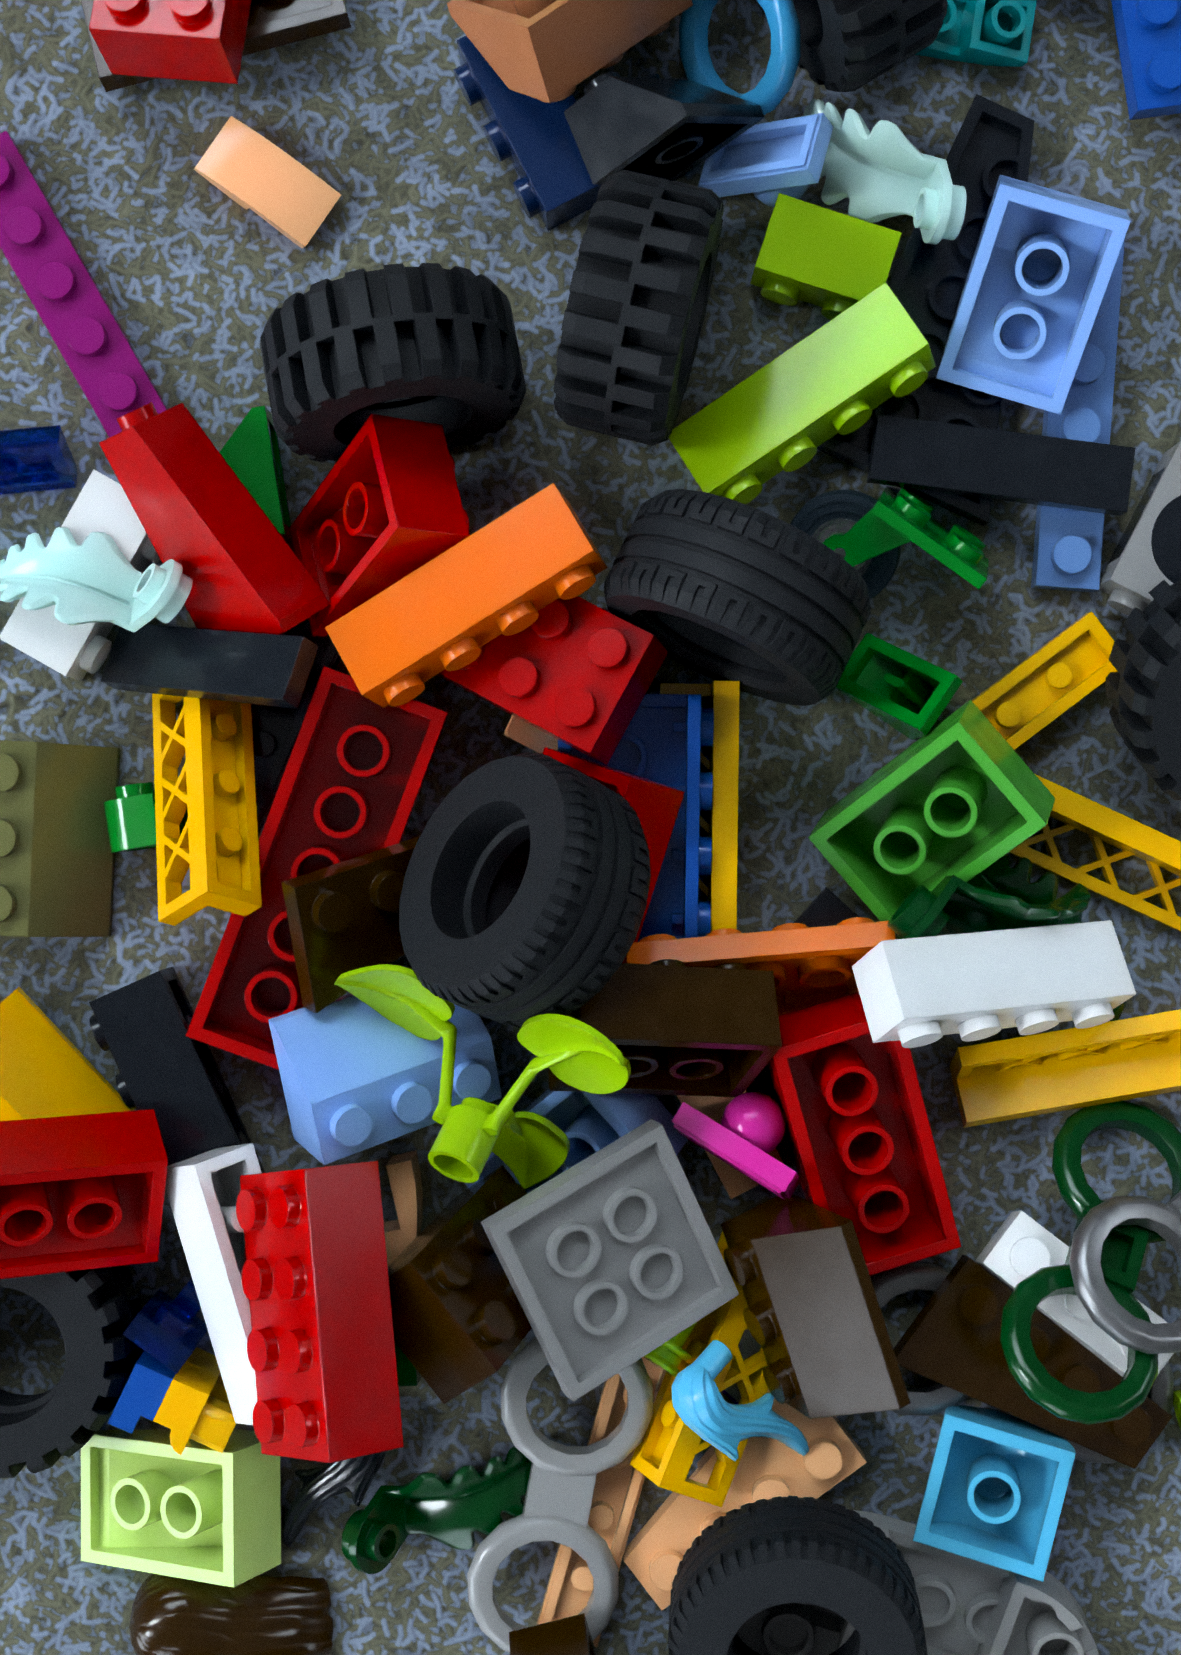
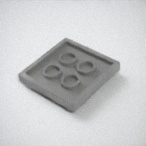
[481,1119,739,1402]

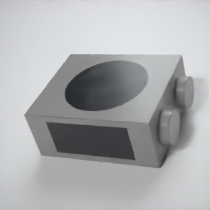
[1099,441,1181,616]

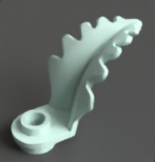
[803,98,967,245]
[0,527,193,633]

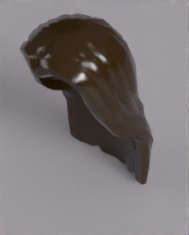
[129,1573,333,1655]

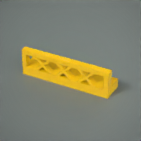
[660,680,740,932]
[152,693,262,926]
[1008,774,1181,932]
[950,1009,1181,1128]
[630,1231,768,1507]

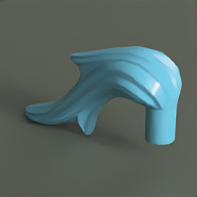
[671,1340,809,1462]

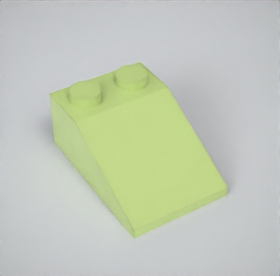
[81,1428,281,1588]

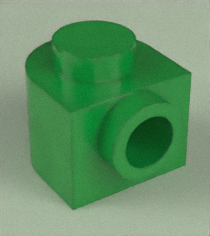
[104,782,188,853]

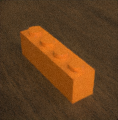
[325,483,608,708]

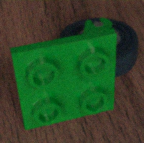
[790,486,989,600]

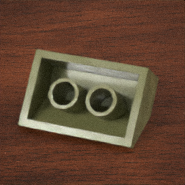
[0,740,120,937]

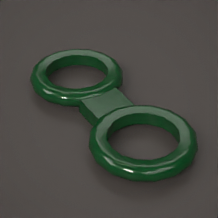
[1000,1101,1181,1425]

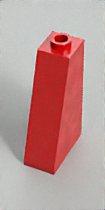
[99,402,330,635]

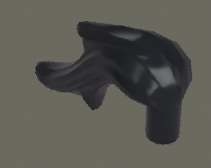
[283,1451,387,1548]

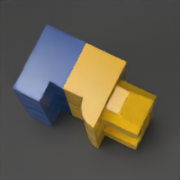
[108,1329,236,1455]

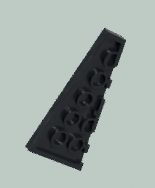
[817,94,1035,526]

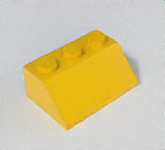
[0,987,135,1121]

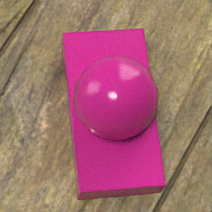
[671,1092,801,1200]

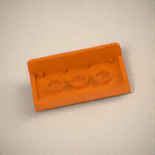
[626,917,896,1016]

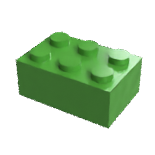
[808,699,1055,934]

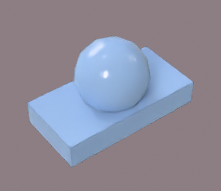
[698,113,833,207]

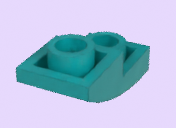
[915,0,1037,67]

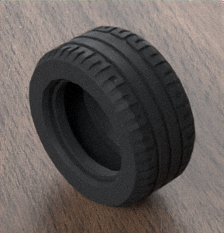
[604,489,871,706]

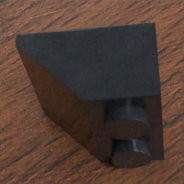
[564,72,765,185]

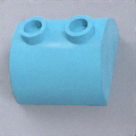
[913,1405,1076,1582]

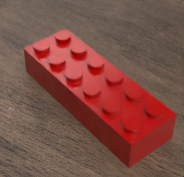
[186,666,448,1070]

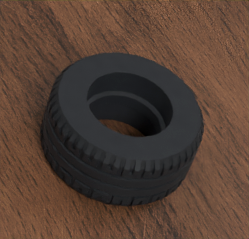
[399,752,651,1028]
[668,1496,928,1655]

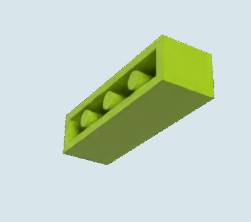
[669,283,936,505]

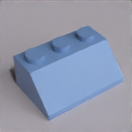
[268,992,502,1165]

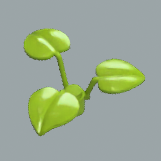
[334,964,631,1190]

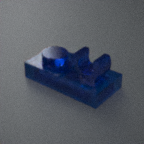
[0,425,77,495]
[123,1277,207,1374]

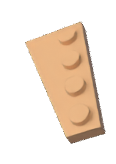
[624,1389,867,1611]

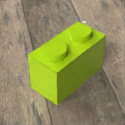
[750,193,902,320]

